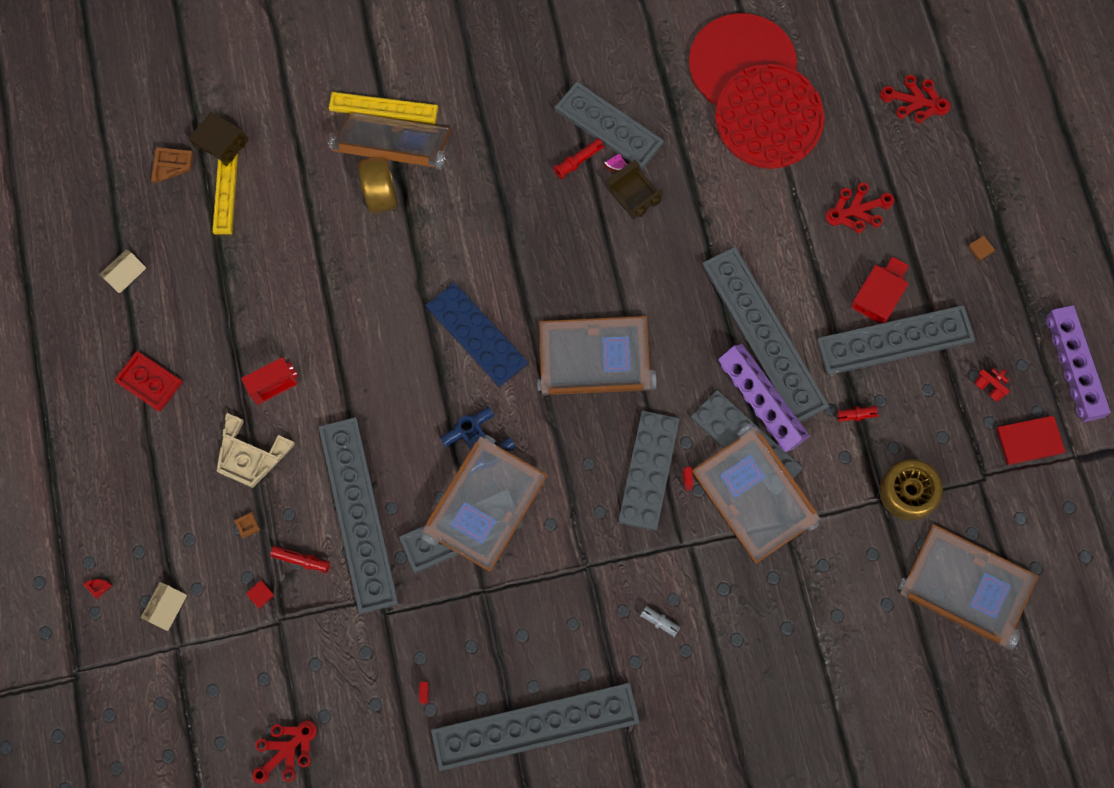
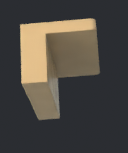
[99,249,146,293]
[140,582,187,631]

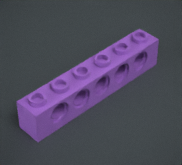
[1046,305,1111,423]
[718,344,810,452]

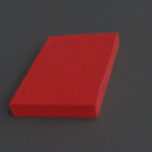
[114,351,183,412]
[996,416,1065,465]

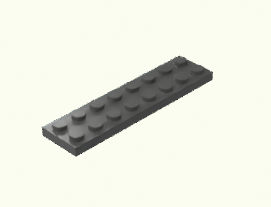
[816,305,975,376]

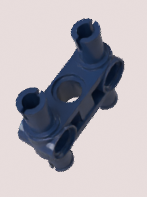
[439,406,516,479]

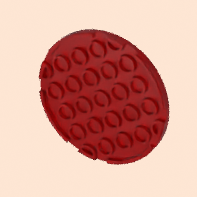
[689,13,797,105]
[715,63,824,169]

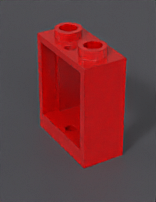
[241,357,299,405]

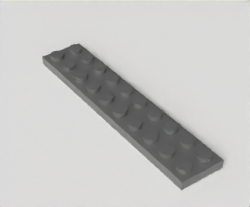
[702,247,829,422]
[319,417,399,615]
[431,683,639,771]

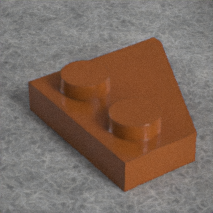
[151,147,194,183]

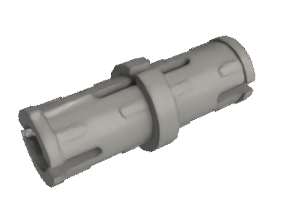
[640,606,681,637]

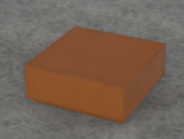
[967,236,995,262]
[234,512,261,539]

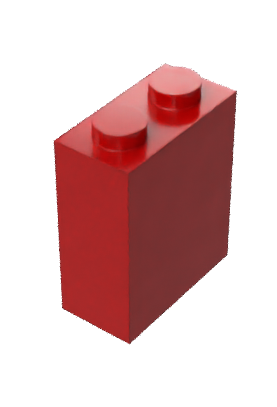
[850,265,909,324]

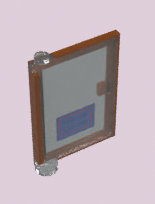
[329,112,451,170]
[537,316,656,395]
[692,422,821,564]
[419,435,548,572]
[898,524,1039,650]

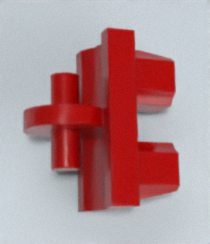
[974,368,1010,402]

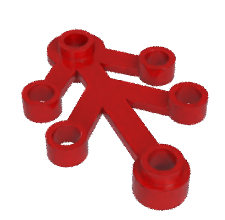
[880,75,951,123]
[825,182,894,233]
[252,721,317,784]

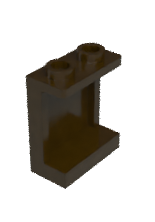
[188,112,249,166]
[606,160,663,219]

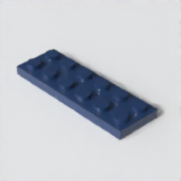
[426,282,528,388]

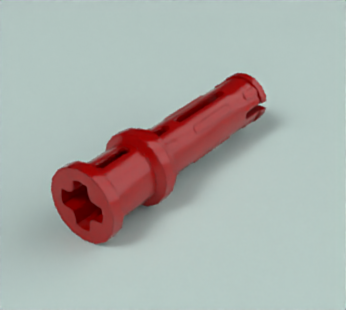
[553,138,604,180]

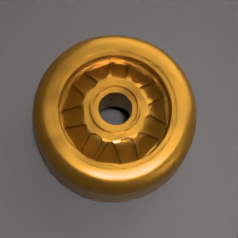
[358,157,398,214]
[880,459,943,521]

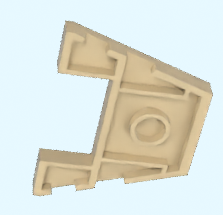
[217,413,295,488]

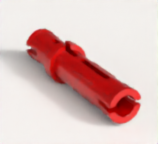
[270,545,331,574]

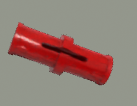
[837,405,878,422]

